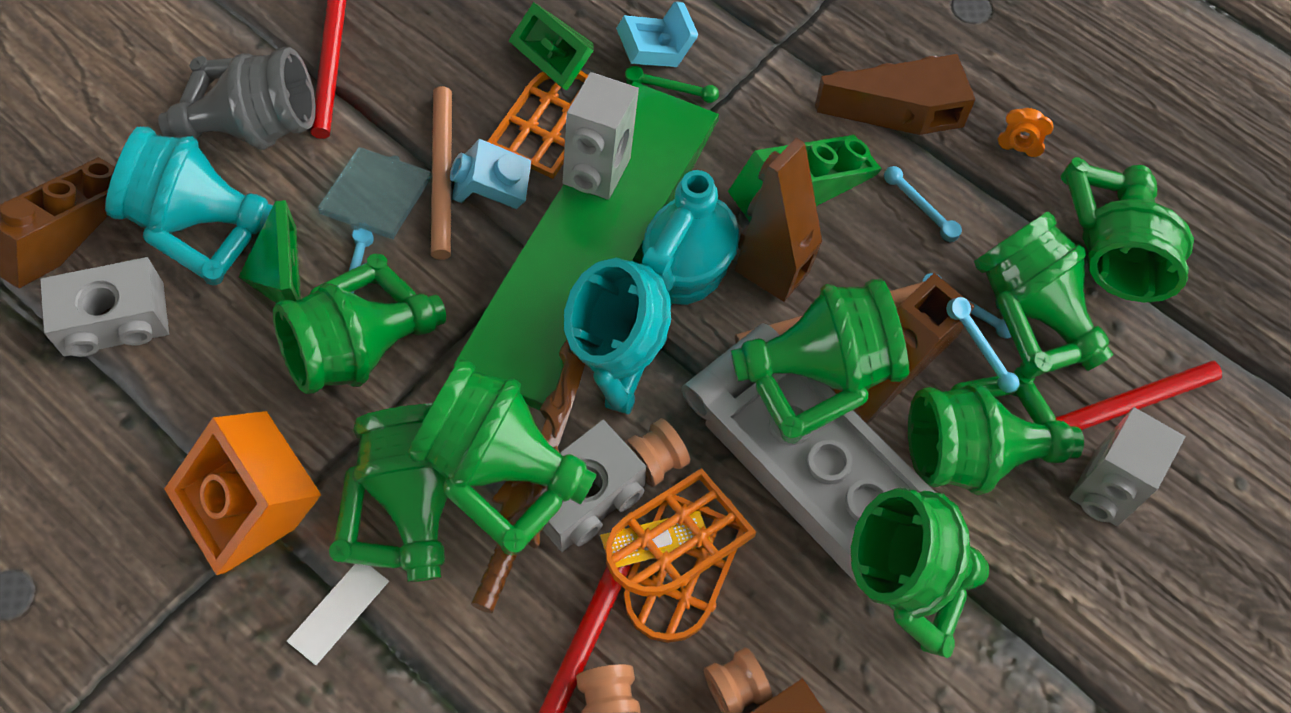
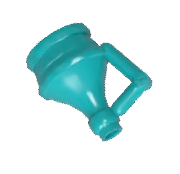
[105,126,273,286]
[641,170,740,305]
[564,258,671,415]

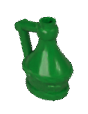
[1060,157,1194,303]
[974,211,1114,379]
[273,254,446,394]
[730,279,909,444]
[407,359,597,556]
[907,367,1084,496]
[329,403,448,582]
[850,487,989,658]

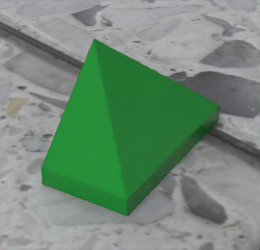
[509,2,594,90]
[239,200,301,303]

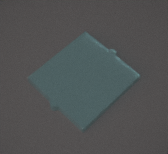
[318,147,432,239]

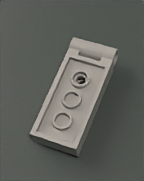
[681,323,936,584]

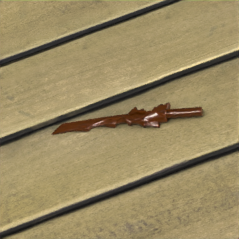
[471,339,585,613]

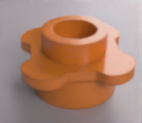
[998,108,1054,157]

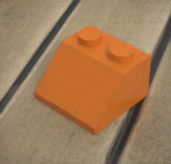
[164,411,321,575]

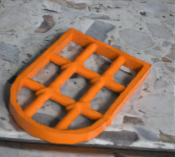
[487,71,588,179]
[606,468,756,596]
[624,495,744,643]

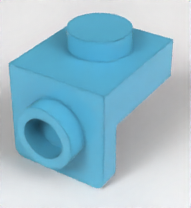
[616,2,698,67]
[450,139,531,209]

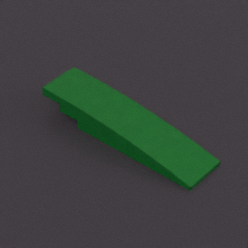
[453,81,719,411]

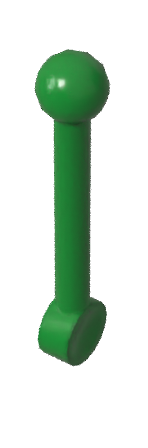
[625,66,719,103]

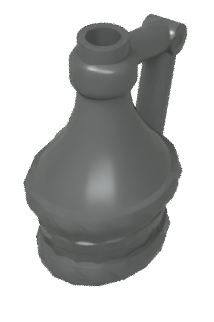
[158,47,316,150]

